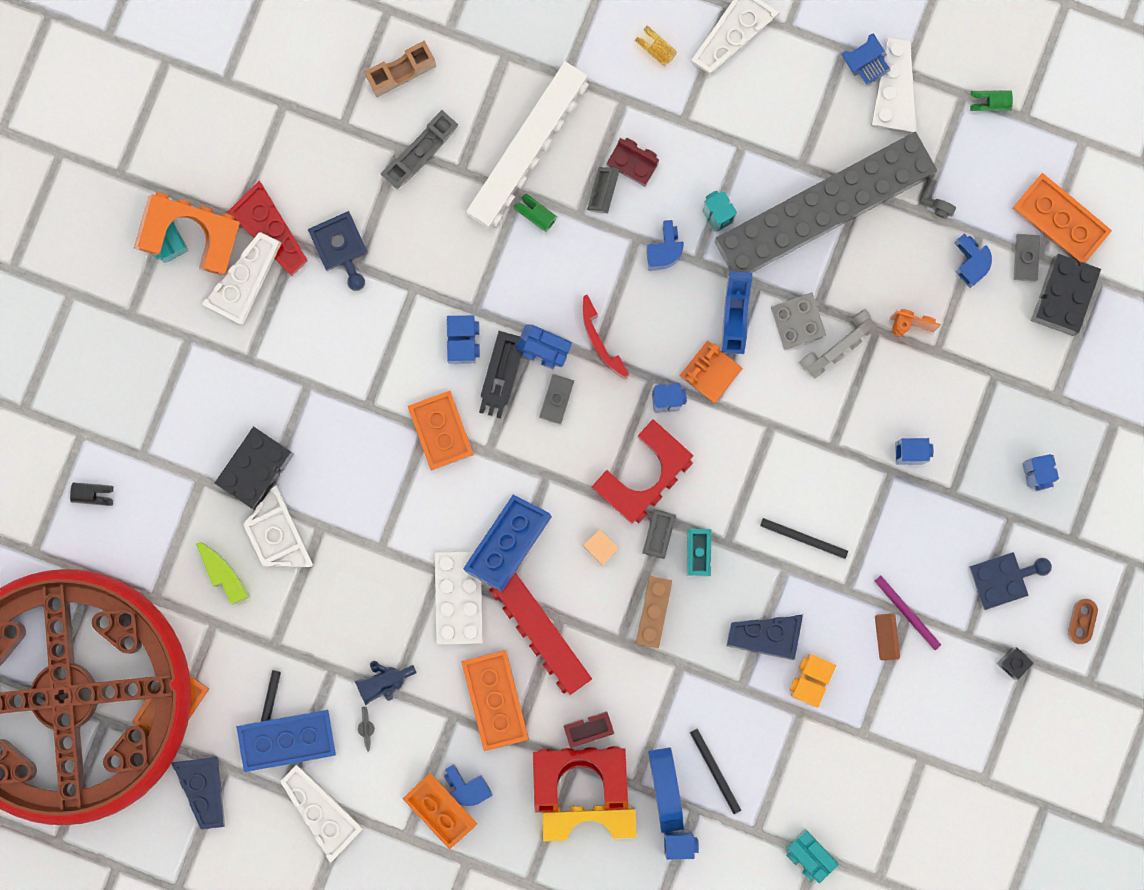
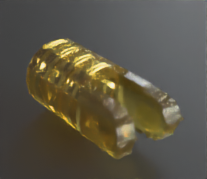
[634,25,677,67]

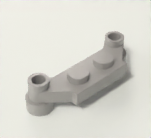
[799,309,878,379]

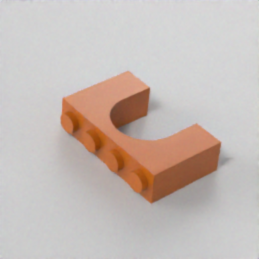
[133,192,240,275]

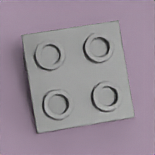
[771,292,826,350]

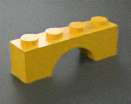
[542,804,637,841]

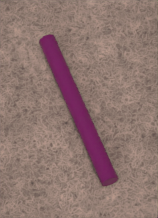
[874,575,941,650]

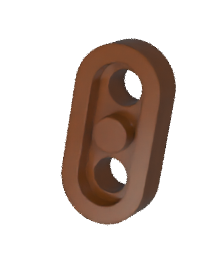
[1068,599,1098,644]

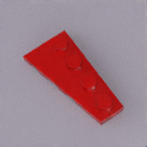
[228,180,308,276]

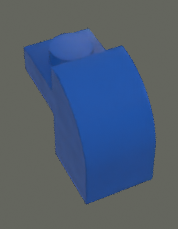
[646,220,684,271]
[954,233,992,288]
[444,764,493,806]

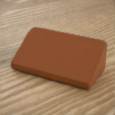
[875,613,900,661]

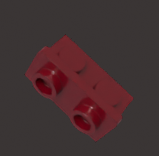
[606,138,659,187]

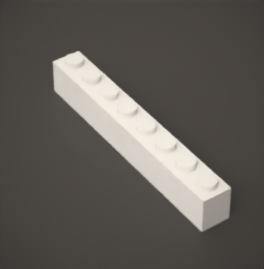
[466,61,589,230]

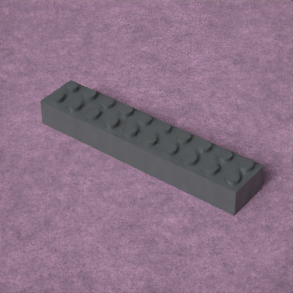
[715,131,938,273]

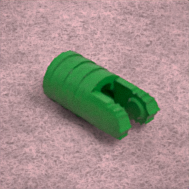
[970,90,1013,111]
[513,193,558,233]

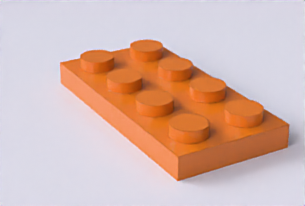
[1012,173,1112,264]
[461,650,529,751]

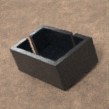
[1031,253,1101,336]
[215,426,294,510]

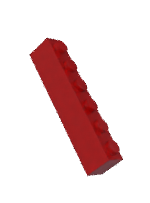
[488,572,592,695]

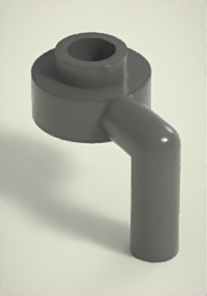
[919,178,956,219]

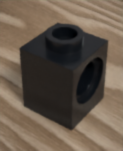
[996,647,1034,680]

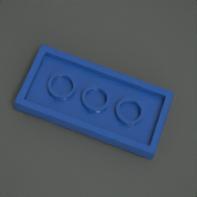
[463,494,552,592]
[236,709,336,772]

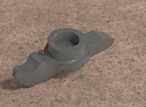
[358,707,375,752]

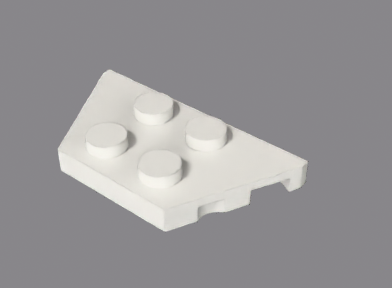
[243,486,314,567]

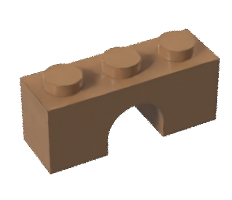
[364,40,437,97]
[635,576,672,648]

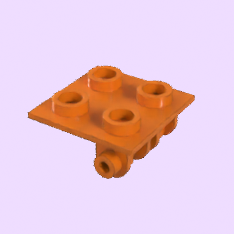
[890,309,941,337]
[679,340,743,404]

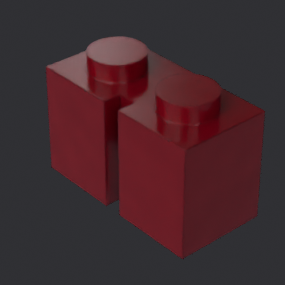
[563,711,614,748]

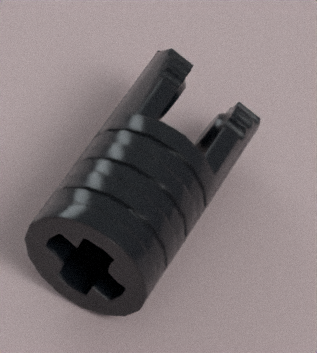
[70,482,114,506]

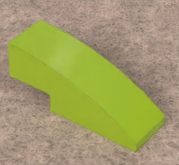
[196,542,250,605]

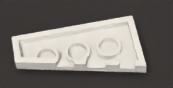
[691,0,779,75]
[871,37,916,134]
[202,232,282,324]
[280,765,364,863]

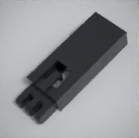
[479,331,522,419]

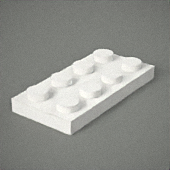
[435,552,483,644]

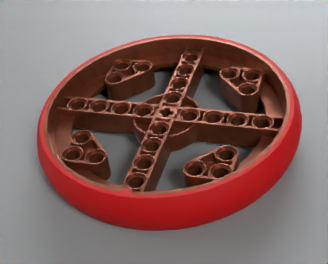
[0,569,191,825]

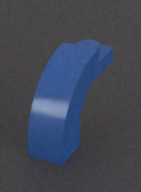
[722,271,752,354]
[648,747,684,833]

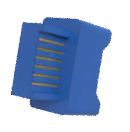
[841,33,891,85]

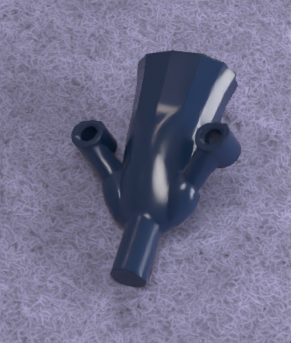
[355,661,417,706]

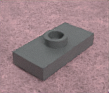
[587,167,620,214]
[1014,234,1040,281]
[539,374,574,424]
[642,509,676,559]

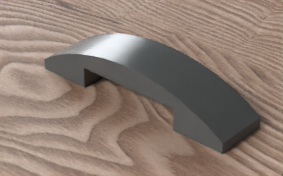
[380,110,459,190]

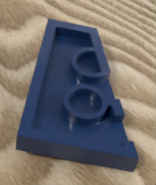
[726,614,803,660]
[171,757,225,830]

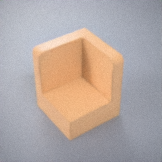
[583,529,618,566]

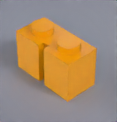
[789,654,837,708]

